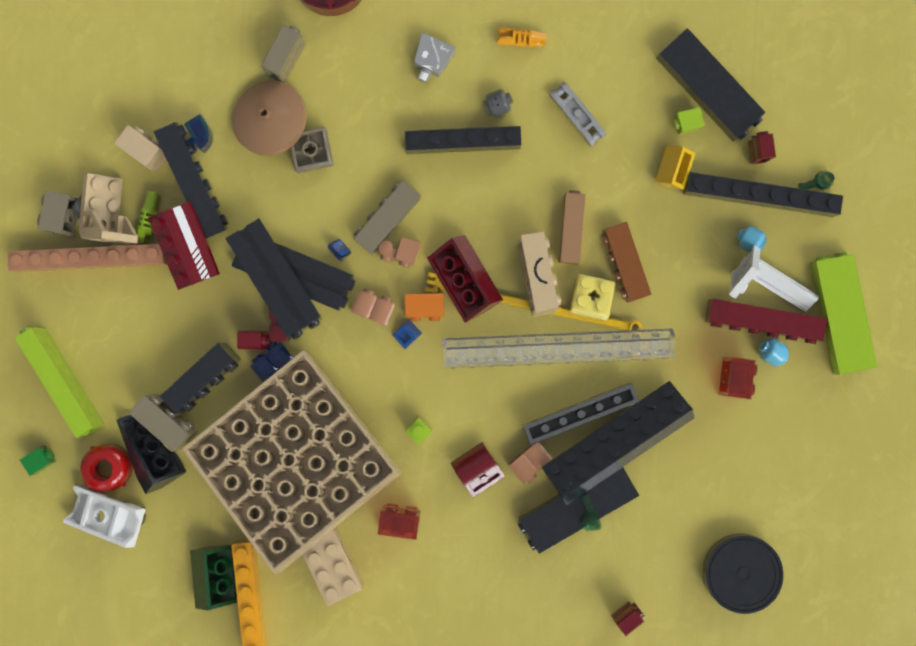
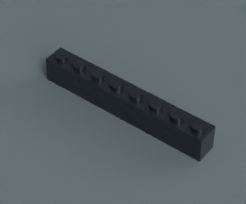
[683,172,843,217]

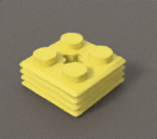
[570,274,615,320]

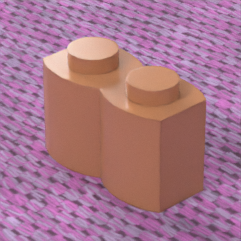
[351,288,395,326]
[508,442,553,484]

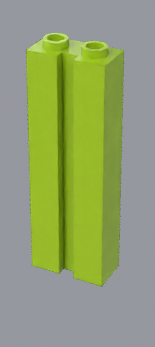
[810,252,878,375]
[15,326,105,438]

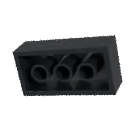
[160,343,241,413]

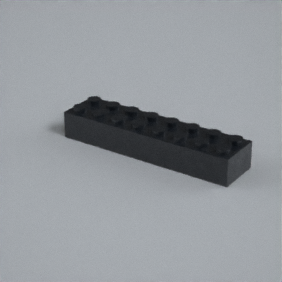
[542,381,695,505]

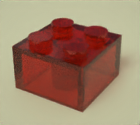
[718,357,757,399]
[378,503,421,540]

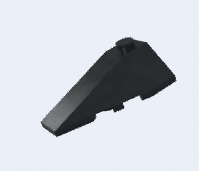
[116,415,186,494]

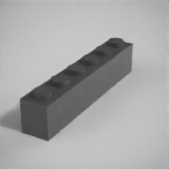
[522,383,639,444]

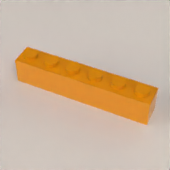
[231,539,267,646]

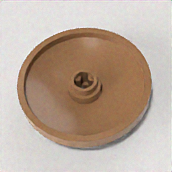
[232,80,307,156]

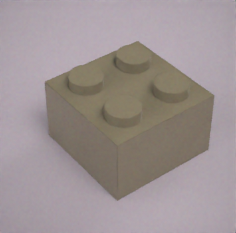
[37,190,78,237]

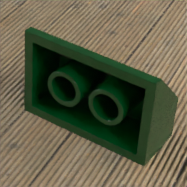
[190,544,238,611]

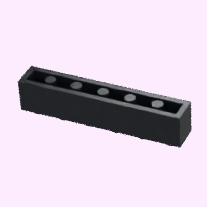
[153,122,229,239]
[405,126,521,154]

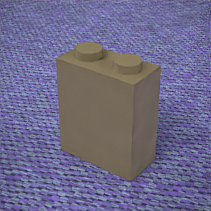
[261,25,306,83]

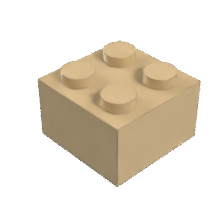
[114,125,166,172]

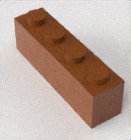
[601,222,652,303]

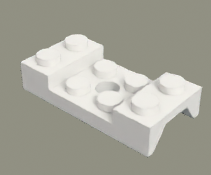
[63,485,146,548]

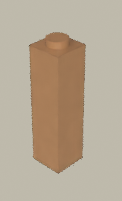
[559,190,585,265]

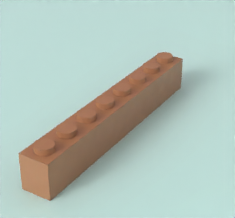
[7,244,167,272]

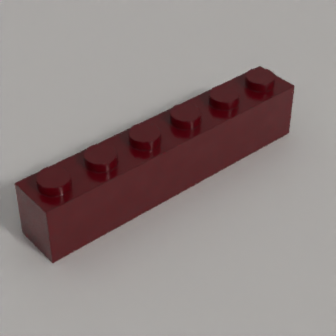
[705,299,827,344]

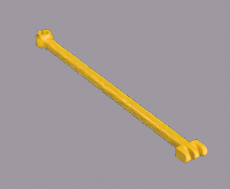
[424,272,642,336]

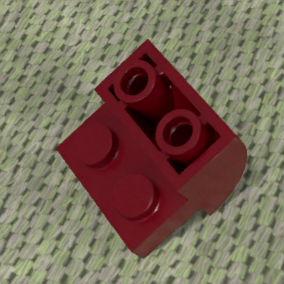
[451,442,505,497]

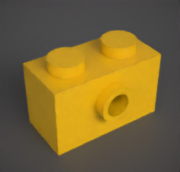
[655,145,695,190]

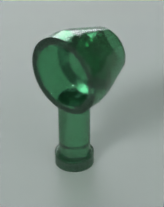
[798,170,835,190]
[580,494,602,531]

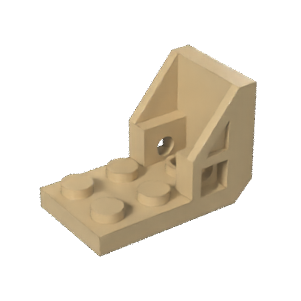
[79,173,138,244]

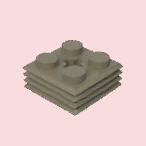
[290,127,334,173]

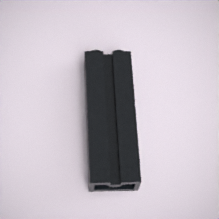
[656,28,766,141]
[225,218,322,340]
[231,243,356,311]
[518,467,640,554]

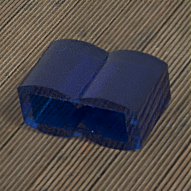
[250,342,294,383]

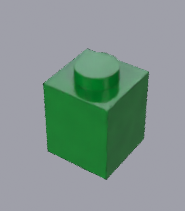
[20,446,56,476]

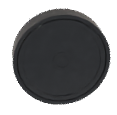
[703,533,784,614]

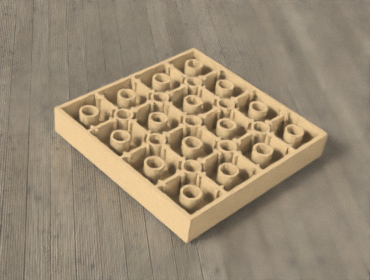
[183,350,402,574]

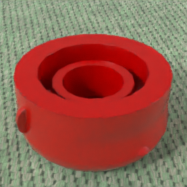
[80,443,133,493]

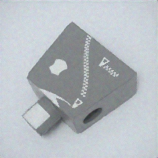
[414,33,456,83]

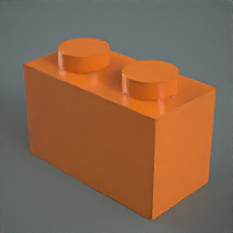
[405,293,444,321]

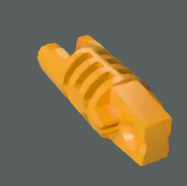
[497,27,546,47]

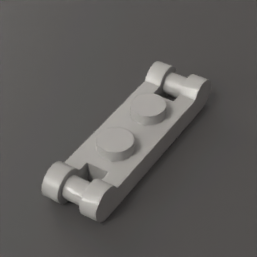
[549,82,606,147]

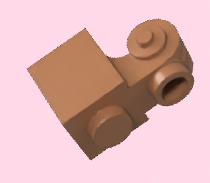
[379,237,421,268]

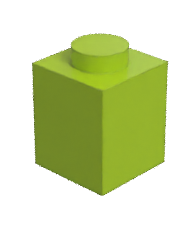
[673,107,705,135]
[405,417,432,445]

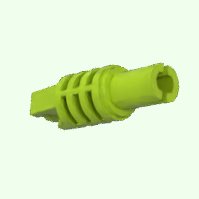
[135,191,159,245]

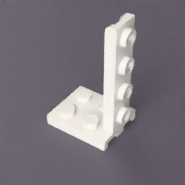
[729,245,819,312]

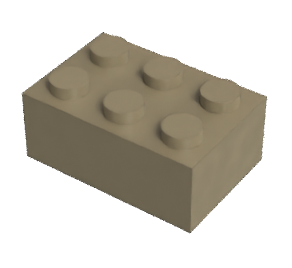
[129,394,197,452]

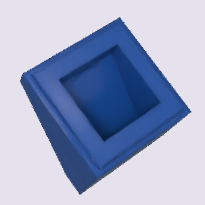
[393,320,422,349]

